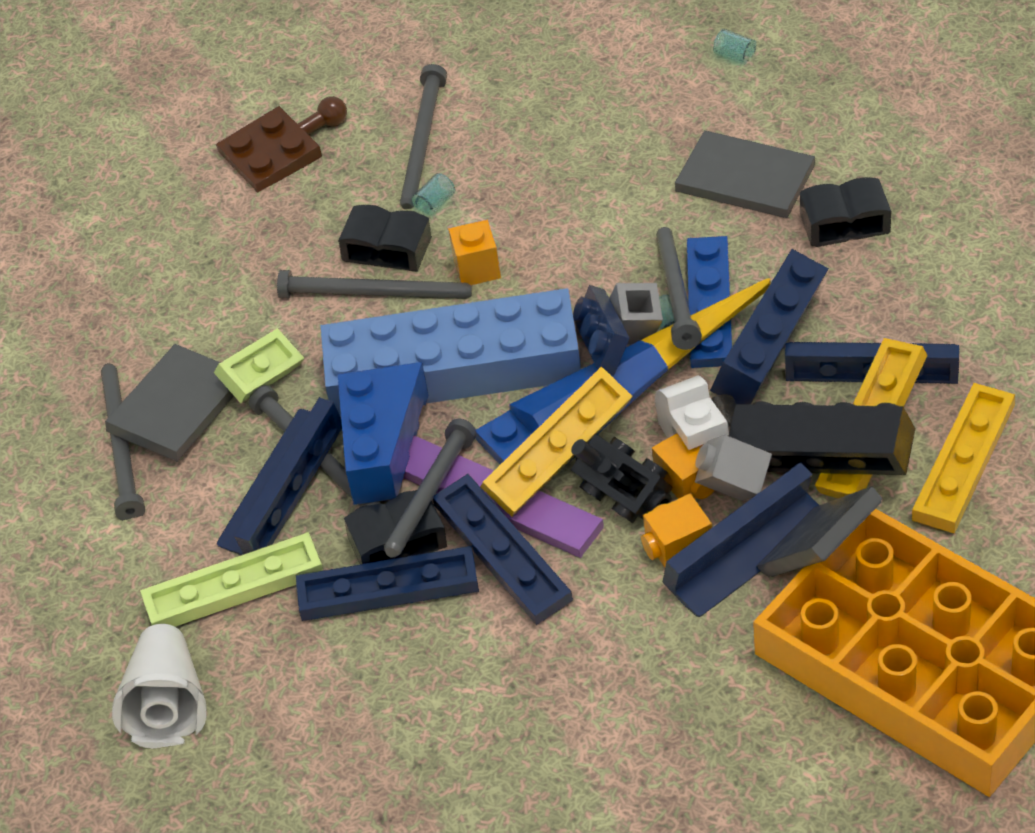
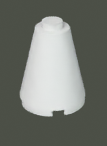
[112,624,206,749]

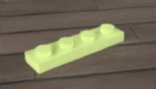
[140,532,323,627]

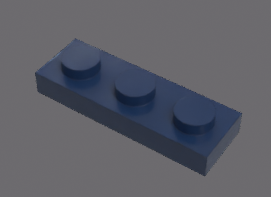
[573,285,630,376]

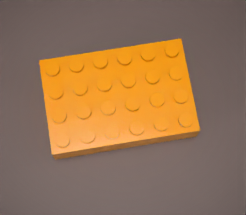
[753,509,1035,798]

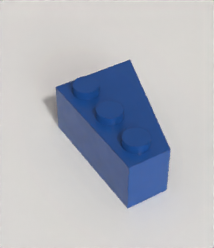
[337,362,429,505]

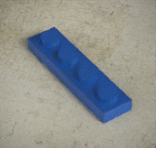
[687,236,732,368]

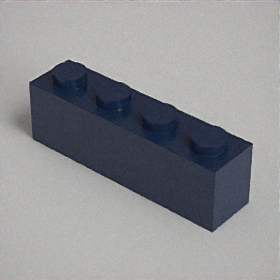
[710,249,829,405]

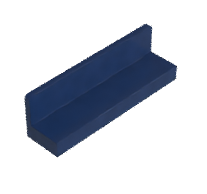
[785,342,959,384]
[217,397,342,555]
[662,462,819,617]

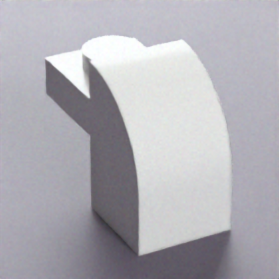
[655,376,729,450]

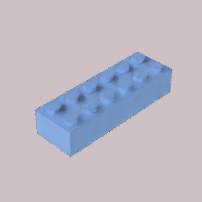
[320,288,581,416]

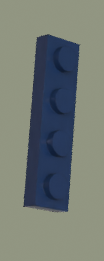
[433,474,573,625]
[296,546,479,621]

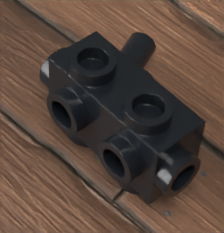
[571,434,673,523]

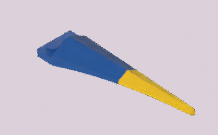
[476,278,771,464]

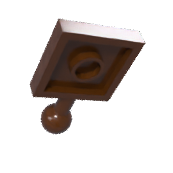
[216,96,347,193]

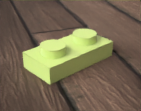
[214,328,304,403]

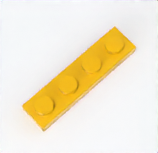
[815,338,927,498]
[480,367,633,517]
[912,383,1015,534]

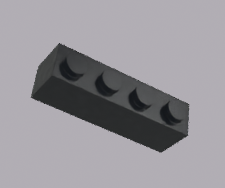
[729,401,916,475]

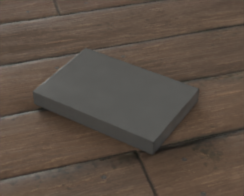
[675,130,815,218]
[105,344,234,462]
[757,486,883,577]

